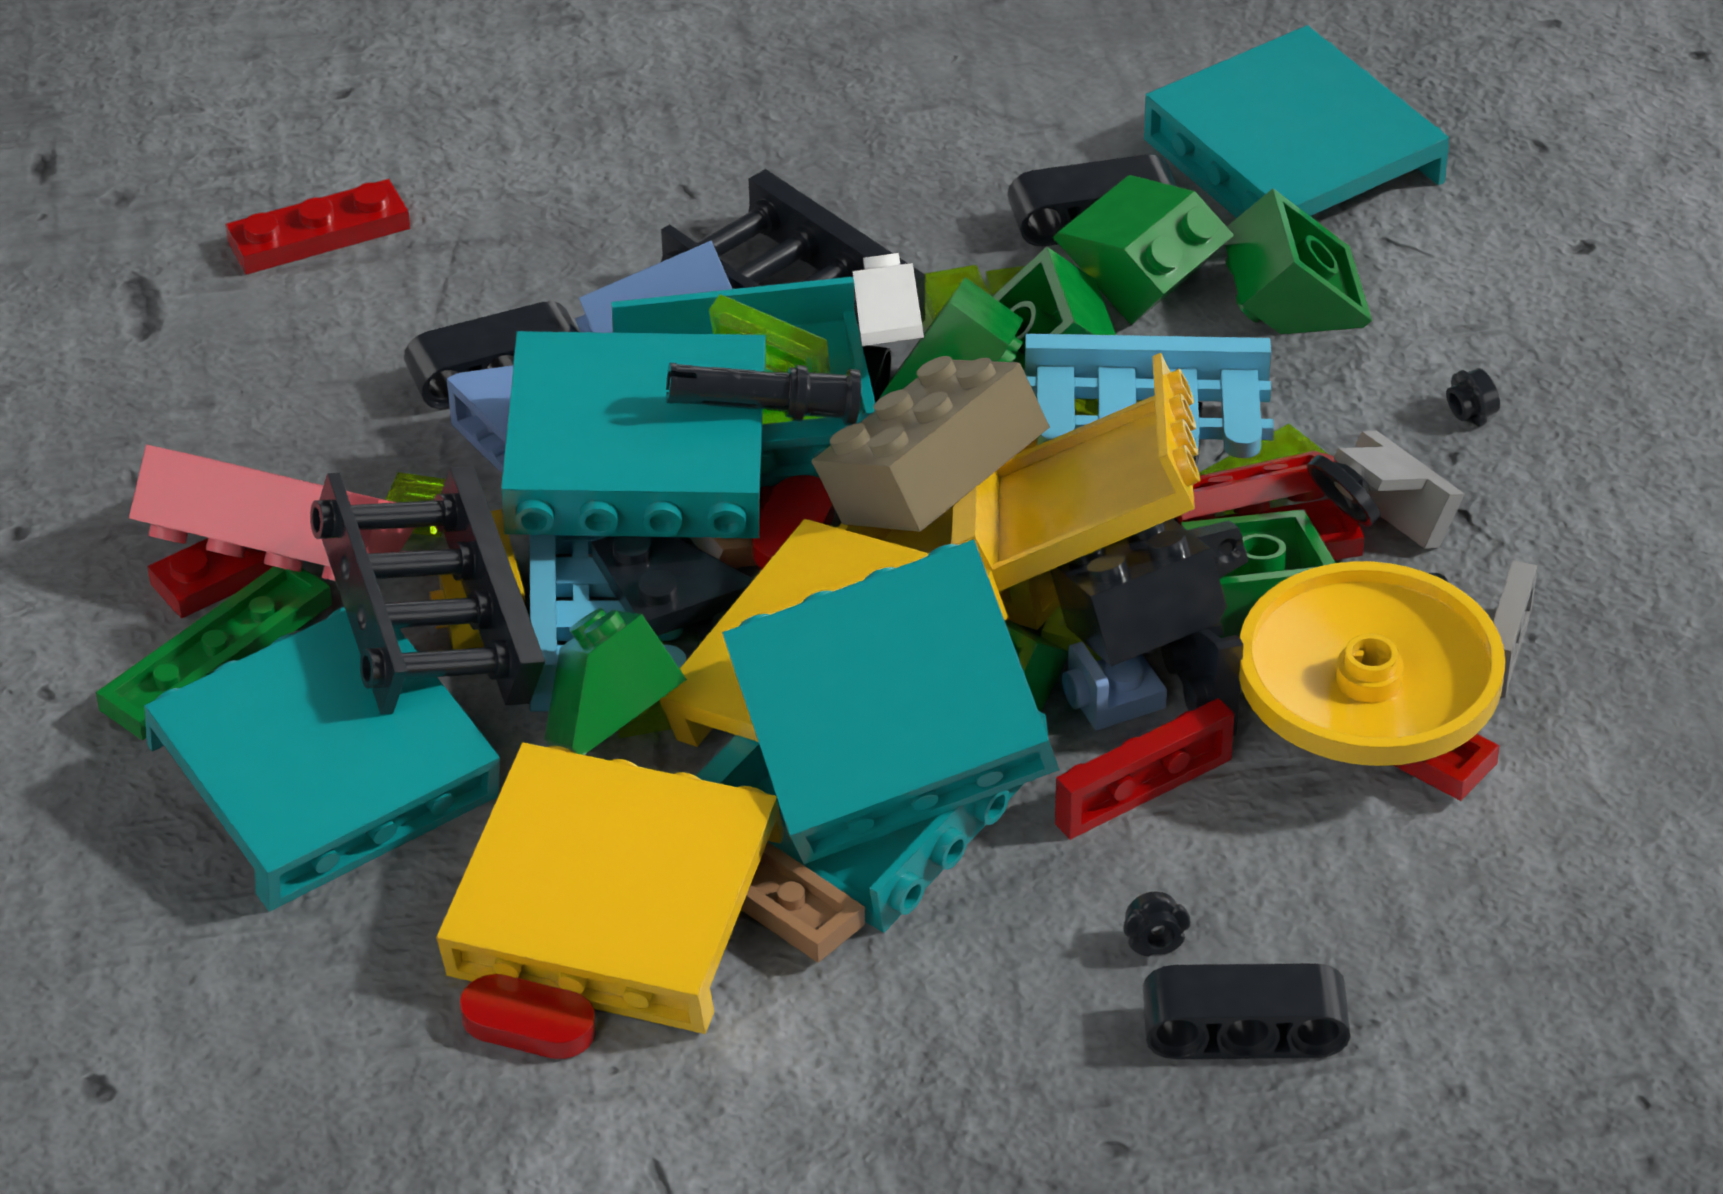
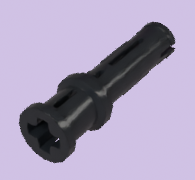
[666,362,861,426]

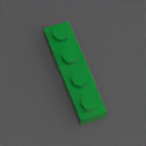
[96,566,332,741]

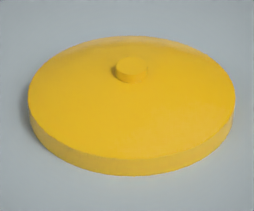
[1239,561,1505,766]

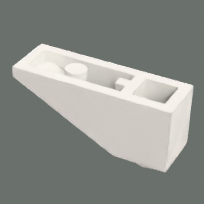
[853,253,924,346]

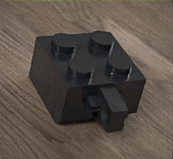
[1050,519,1248,666]

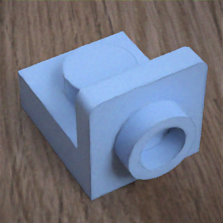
[1062,641,1167,731]

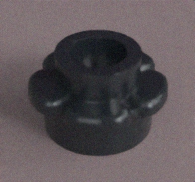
[1446,368,1500,426]
[1123,891,1191,956]

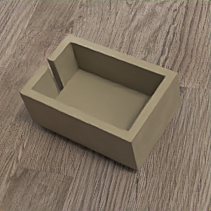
[811,356,1050,532]

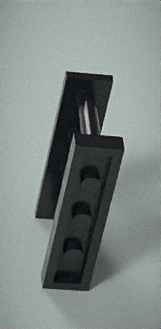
[661,169,925,326]
[310,466,546,715]

